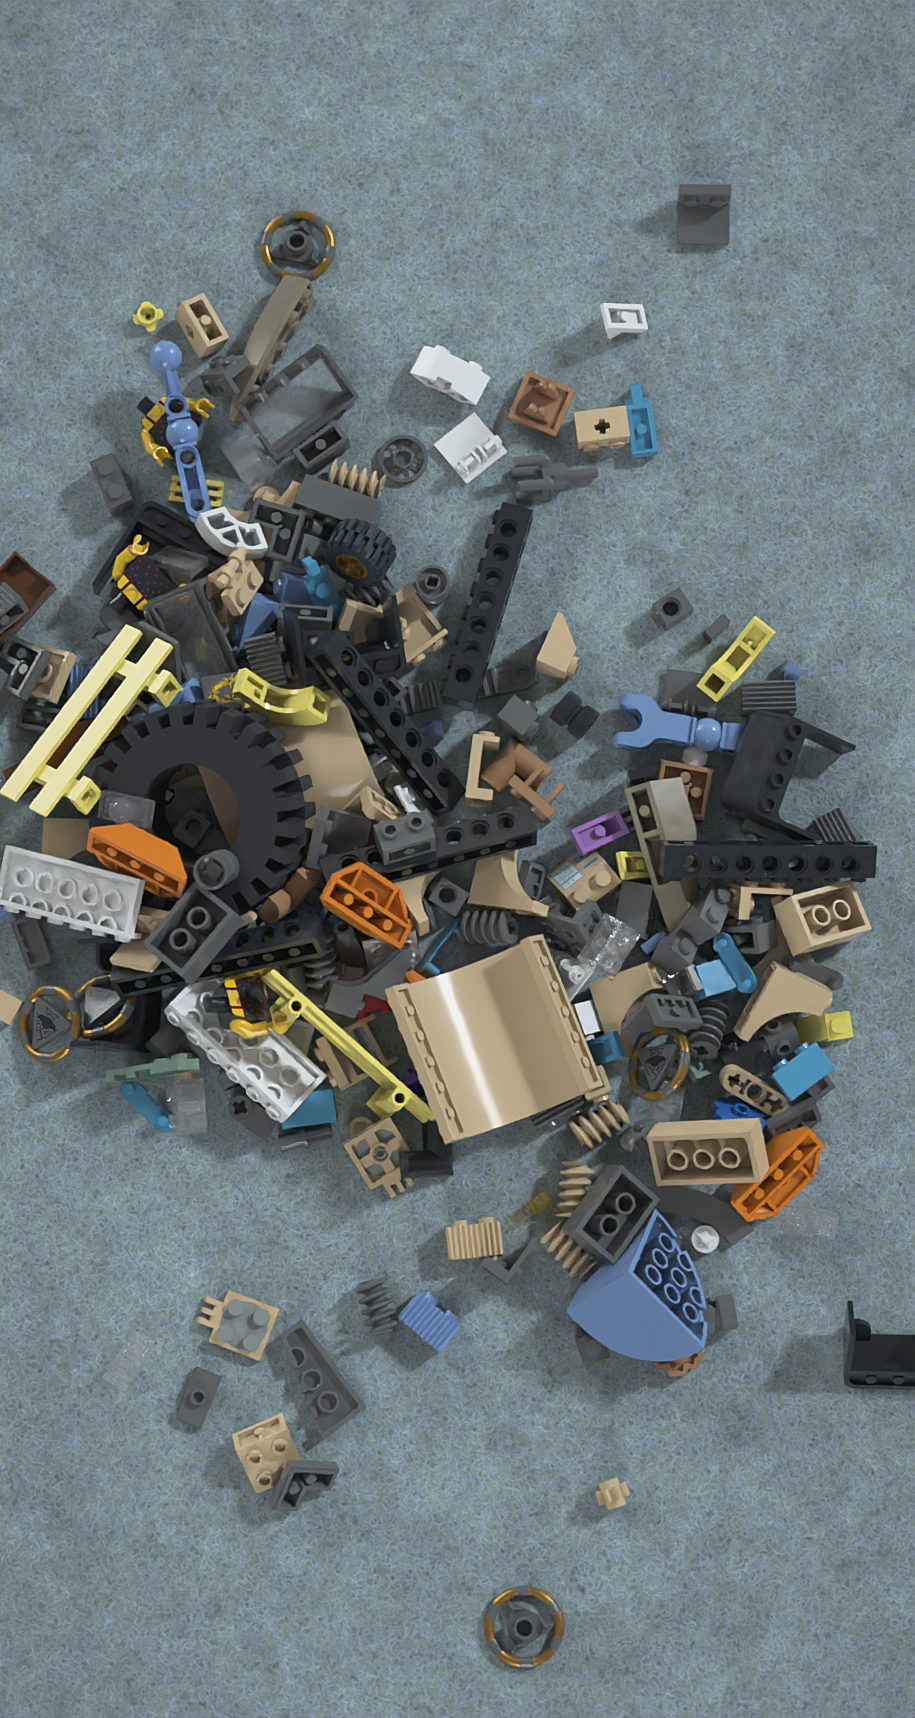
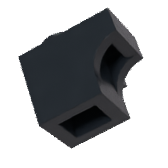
[718,1031,763,1082]

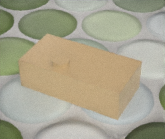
[647,1118,769,1186]

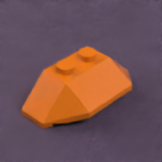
[86,823,187,898]
[320,862,413,950]
[730,1126,824,1222]

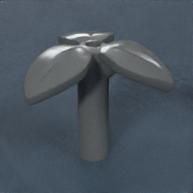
[618,1119,658,1165]

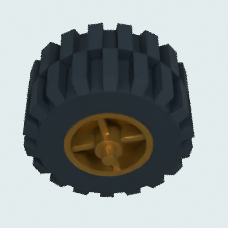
[323,518,397,588]

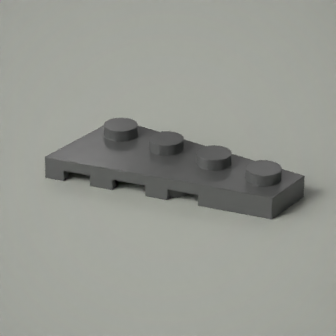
[280,1319,367,1440]

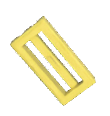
[168,475,225,509]

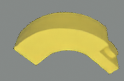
[696,616,776,702]
[232,668,332,726]

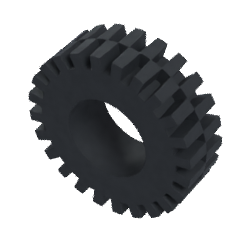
[88,699,316,914]

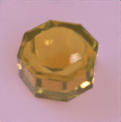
[526,1191,552,1215]

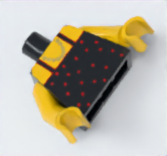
[137,396,215,467]
[108,535,192,613]
[204,967,288,1039]

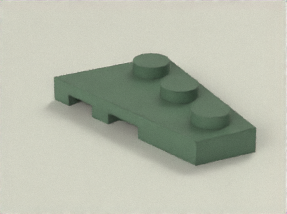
[105,1054,200,1082]

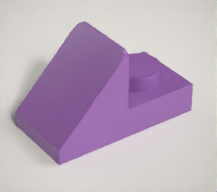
[569,809,630,856]

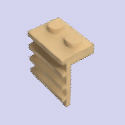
[313,1013,398,1091]

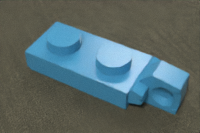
[625,384,658,459]
[301,556,343,623]

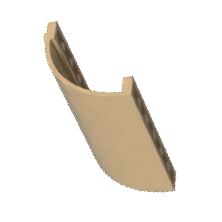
[197,665,386,848]
[385,934,603,1144]

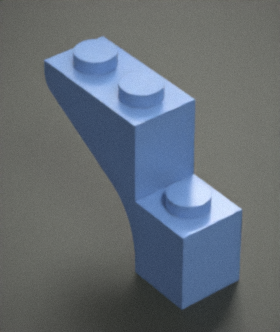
[230,570,312,650]

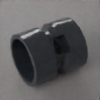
[550,691,600,741]

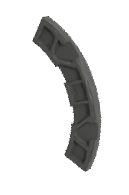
[647,1186,754,1246]

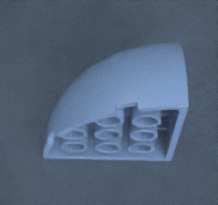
[567,1208,708,1361]

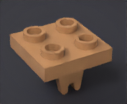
[507,370,576,439]
[508,765,565,821]

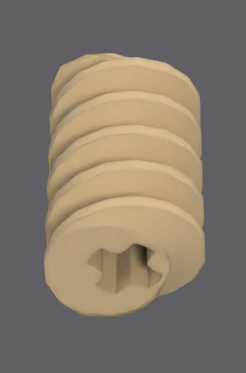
[328,458,386,499]
[569,1097,630,1149]
[555,1162,595,1218]
[540,1221,598,1279]

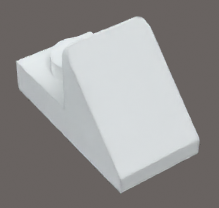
[600,303,648,339]

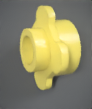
[133,301,164,332]

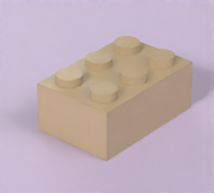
[773,880,872,957]

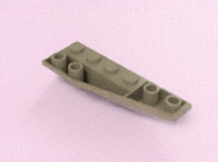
[229,275,314,428]
[624,777,699,934]

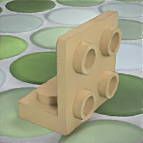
[340,785,405,847]
[726,878,793,920]
[110,906,170,973]
[232,1413,302,1493]

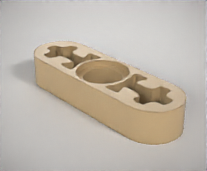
[719,1064,788,1116]

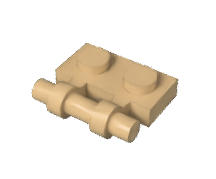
[215,546,264,616]

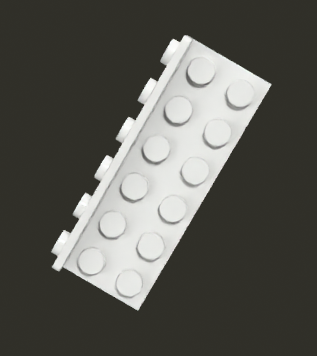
[0,845,146,943]
[164,977,327,1123]

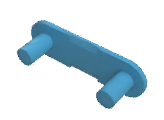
[417,917,460,977]
[713,932,758,993]
[120,1081,174,1132]

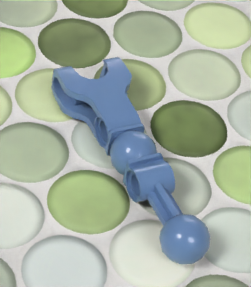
[149,341,212,523]
[612,693,803,760]

